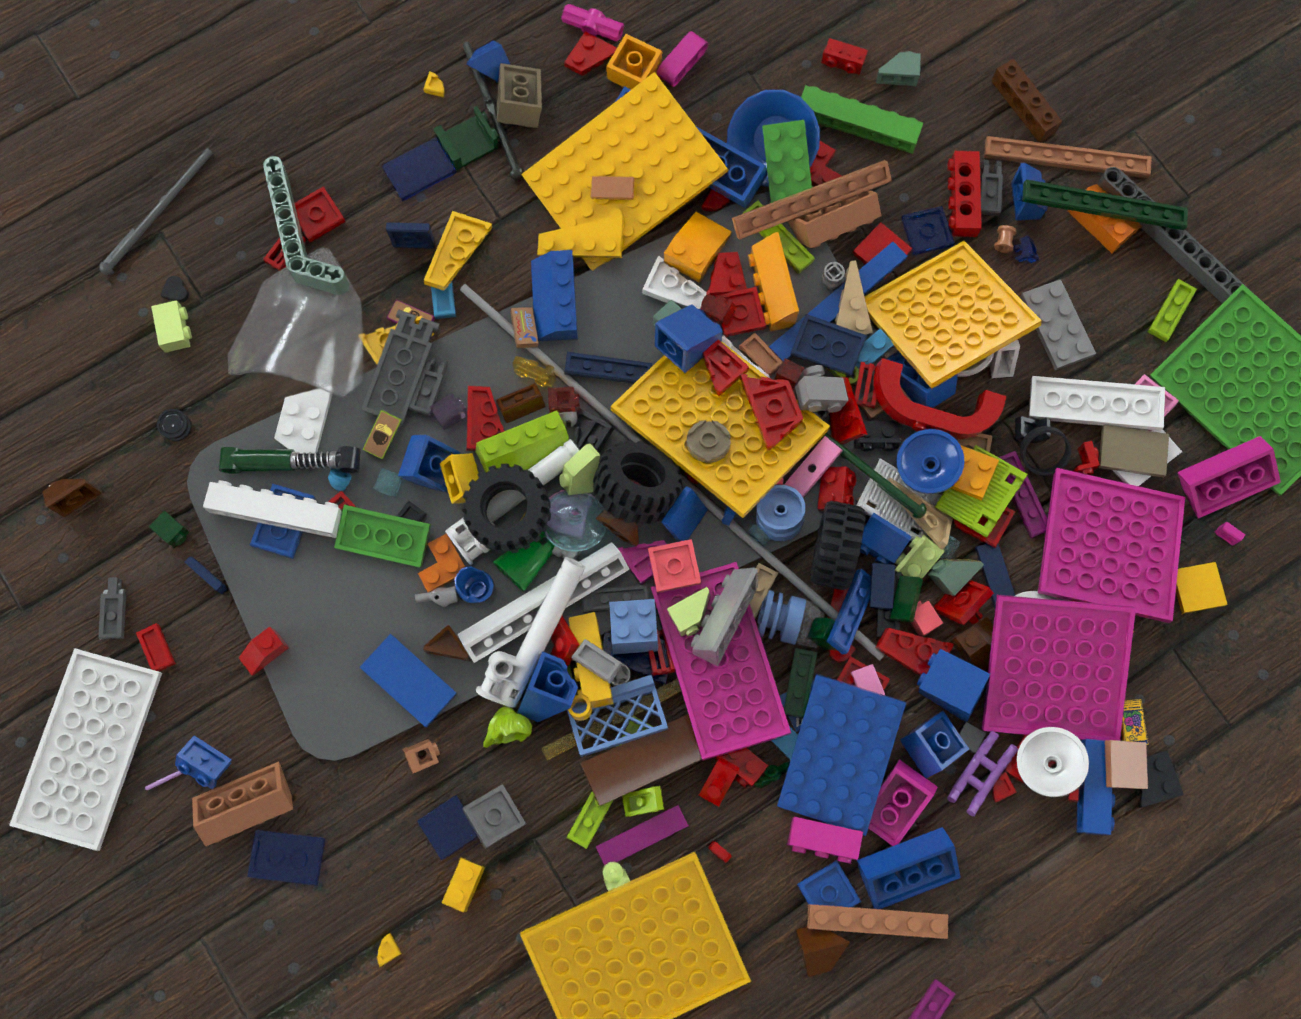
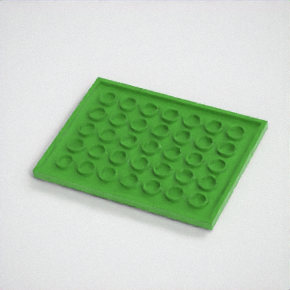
[1149,284,1301,496]

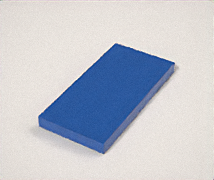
[360,634,457,728]

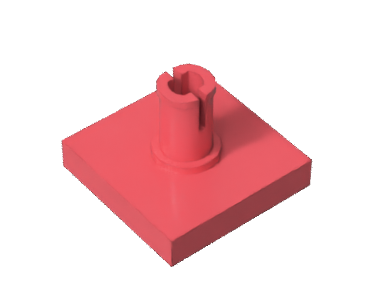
[648,539,701,593]

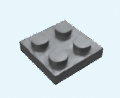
[462,784,526,849]

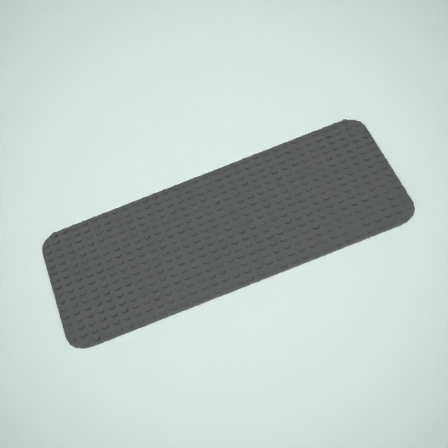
[187,192,918,761]

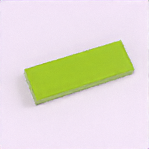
[1148,279,1197,342]

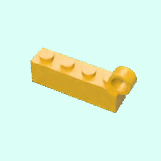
[568,612,614,721]

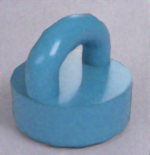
[328,468,352,491]

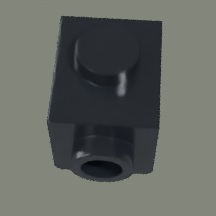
[1015,416,1050,444]

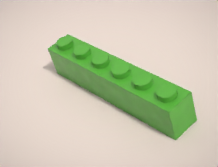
[801,85,923,154]

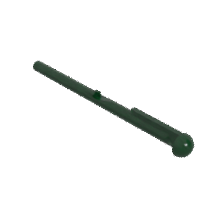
[821,433,927,518]

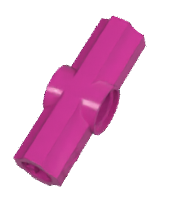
[562,4,624,42]

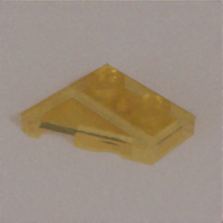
[512,356,556,388]

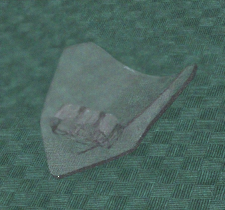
[228,248,363,397]

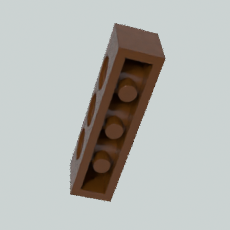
[991,59,1062,143]

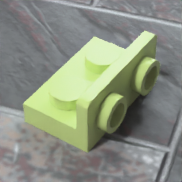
[895,534,945,579]

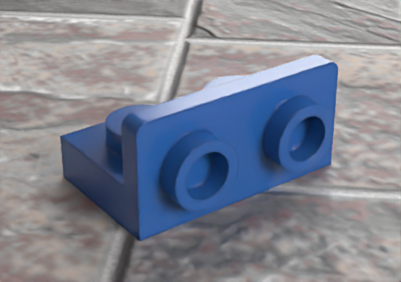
[175,736,232,789]

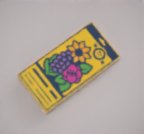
[1121,699,1149,745]

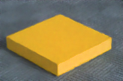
[1176,562,1228,614]

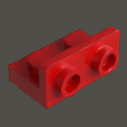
[821,38,868,75]
[715,748,768,787]

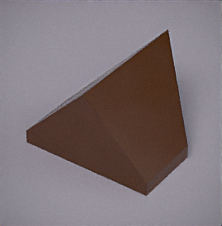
[596,510,639,546]
[423,624,471,662]
[795,927,850,977]

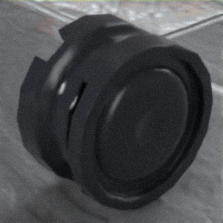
[157,409,192,441]

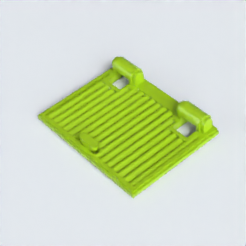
[935,445,1028,538]

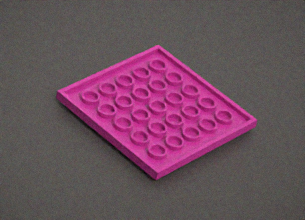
[1038,468,1185,623]
[982,595,1136,741]

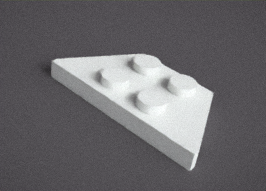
[274,386,334,454]

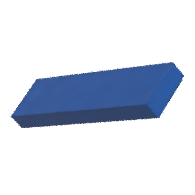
[827,569,871,654]

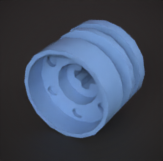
[757,590,806,645]

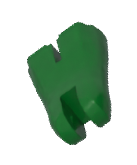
[493,530,559,592]

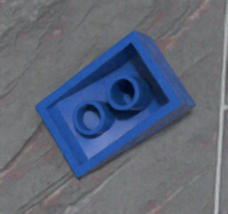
[887,351,958,408]

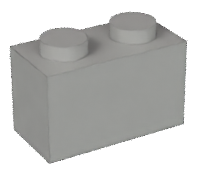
[795,376,849,413]

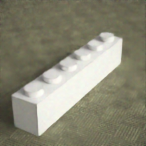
[203,480,342,538]

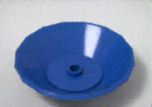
[727,90,820,187]

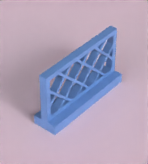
[567,675,668,757]

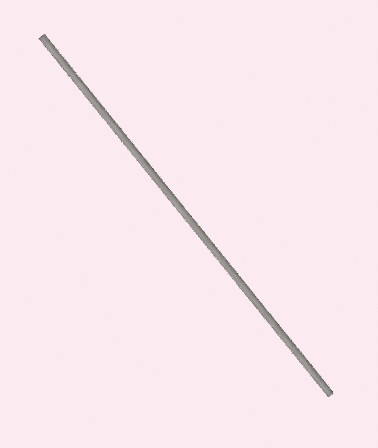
[460,284,885,661]

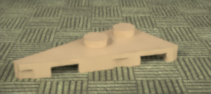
[835,260,873,335]

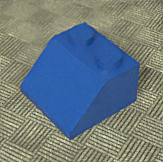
[1011,163,1048,220]
[398,435,460,492]
[860,513,912,565]
[900,711,969,778]

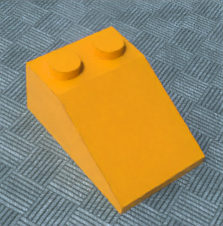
[664,212,732,283]

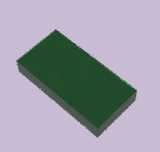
[890,576,923,622]

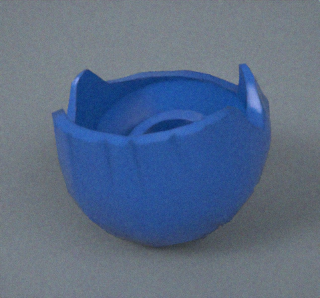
[454,566,494,603]

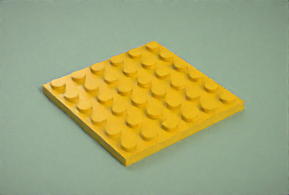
[864,241,1042,389]

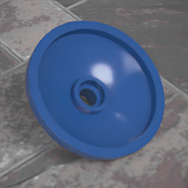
[897,429,964,494]

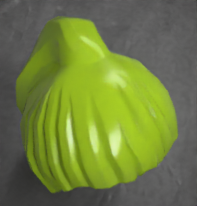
[483,707,532,748]

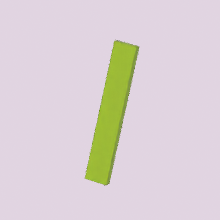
[567,716,653,849]

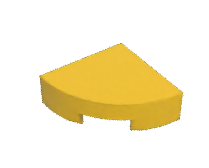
[424,71,445,97]
[377,933,402,967]

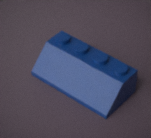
[531,250,578,341]
[857,827,961,909]

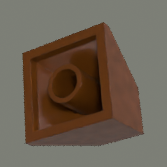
[43,479,102,517]
[951,616,993,672]

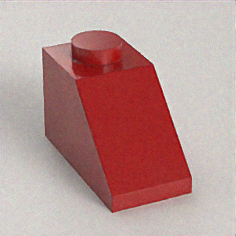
[239,626,289,676]

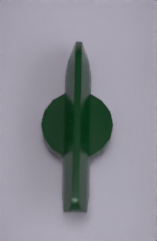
[754,762,790,788]

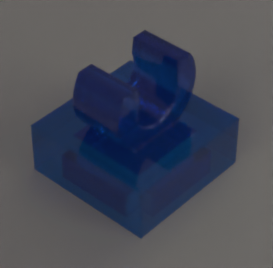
[1013,236,1039,263]

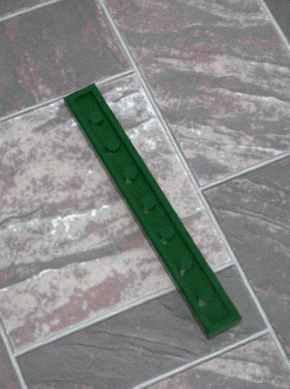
[1022,179,1188,230]

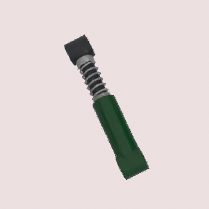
[219,446,361,474]

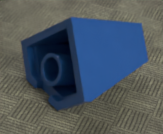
[517,652,578,722]

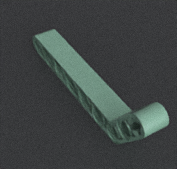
[263,156,350,295]

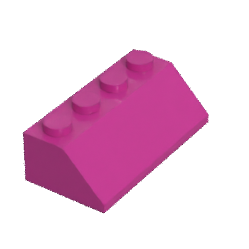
[1178,436,1281,518]

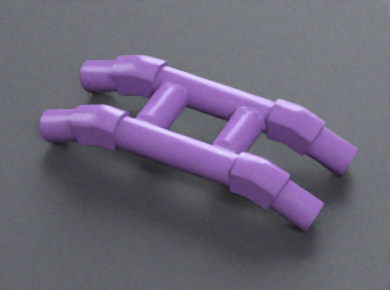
[947,731,1019,816]

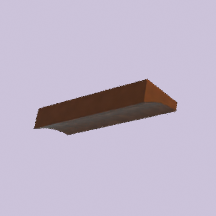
[580,714,702,806]

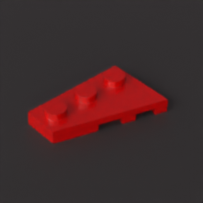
[830,377,868,445]
[466,386,504,451]
[875,628,954,676]

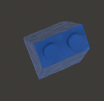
[655,304,723,373]
[917,649,990,722]

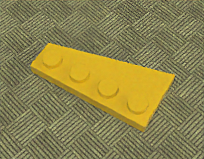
[424,211,492,291]
[537,214,624,258]

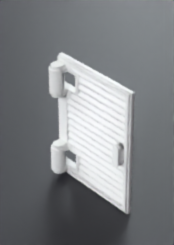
[856,458,942,541]

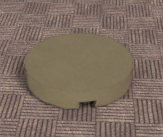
[686,420,731,463]

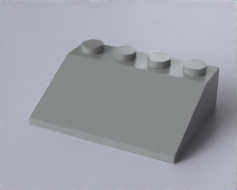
[691,568,758,666]

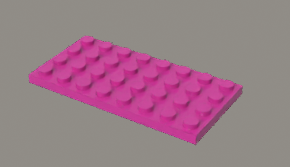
[651,562,791,761]

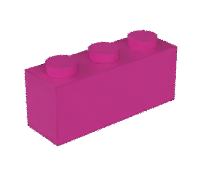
[787,817,863,864]

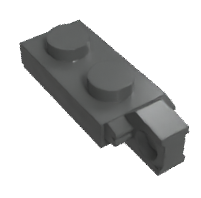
[99,577,126,640]

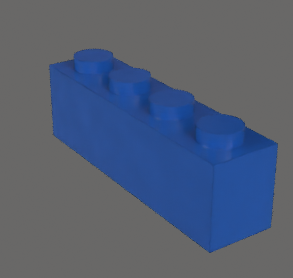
[1077,739,1115,836]

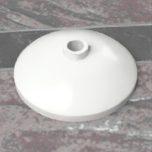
[1017,727,1089,797]

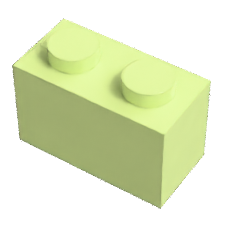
[151,300,192,353]

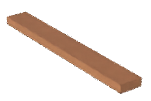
[984,136,1151,178]
[732,160,892,239]

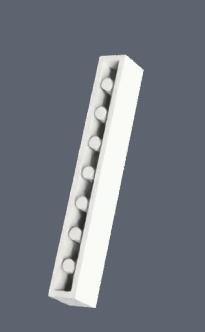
[457,542,630,663]

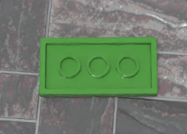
[762,120,812,203]
[334,505,432,567]

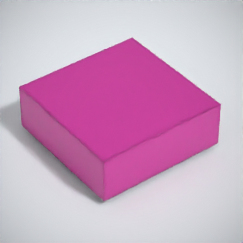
[1215,522,1245,545]

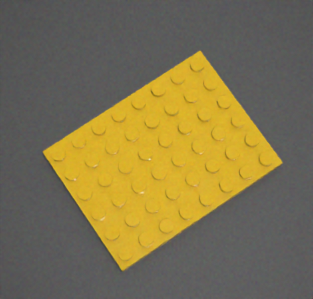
[521,72,729,270]
[611,342,830,518]
[520,852,751,1019]

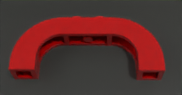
[873,358,1006,440]

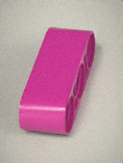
[656,31,708,87]

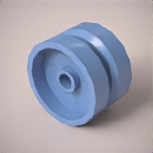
[756,485,805,541]

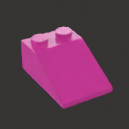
[868,759,938,846]

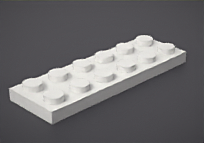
[1029,376,1165,431]

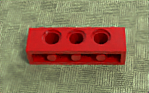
[947,151,982,237]

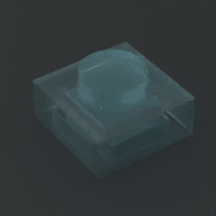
[374,468,403,497]

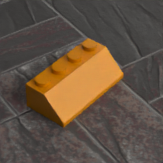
[748,232,799,332]

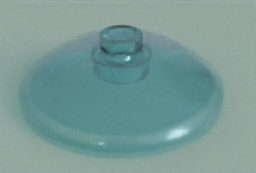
[544,491,607,551]

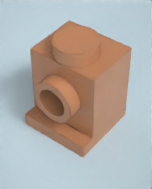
[402,739,440,773]

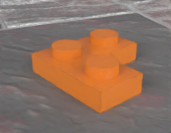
[418,533,465,592]

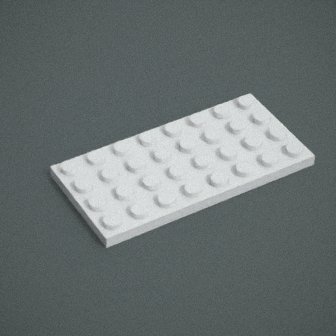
[9,648,162,851]

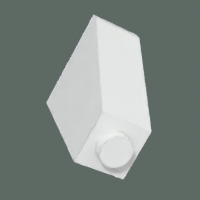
[989,339,1020,378]

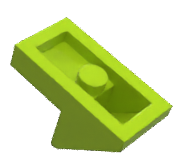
[622,786,664,817]

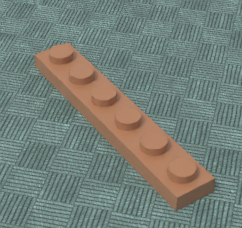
[807,904,948,939]

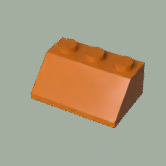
[1068,184,1142,254]

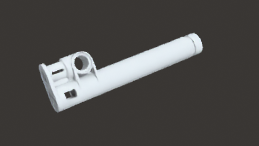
[445,439,579,566]
[476,557,585,708]

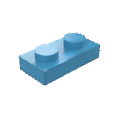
[856,328,894,371]

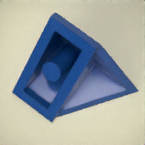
[467,41,511,83]

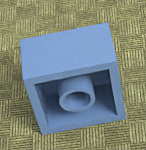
[609,599,658,654]

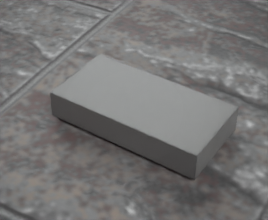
[572,639,623,684]

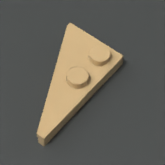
[888,478,953,550]

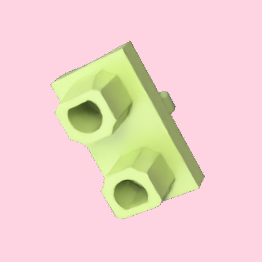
[603,862,630,891]

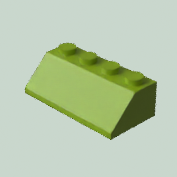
[475,410,569,473]

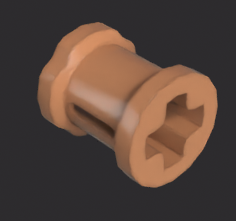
[994,225,1016,253]

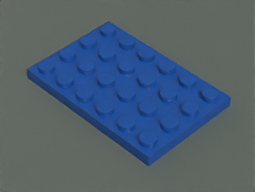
[777,674,906,836]

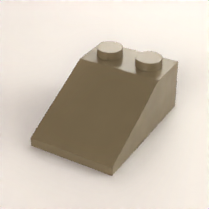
[497,63,542,128]

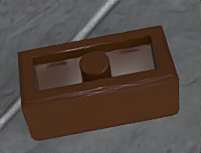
[496,383,545,423]

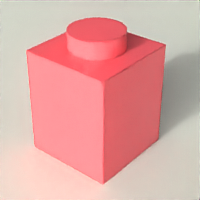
[910,600,943,637]

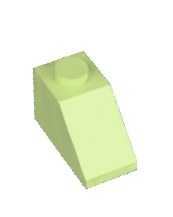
[559,444,600,495]
[667,587,710,637]

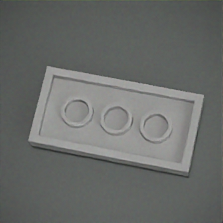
[1020,279,1096,371]

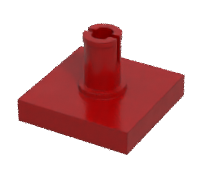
[933,580,994,625]

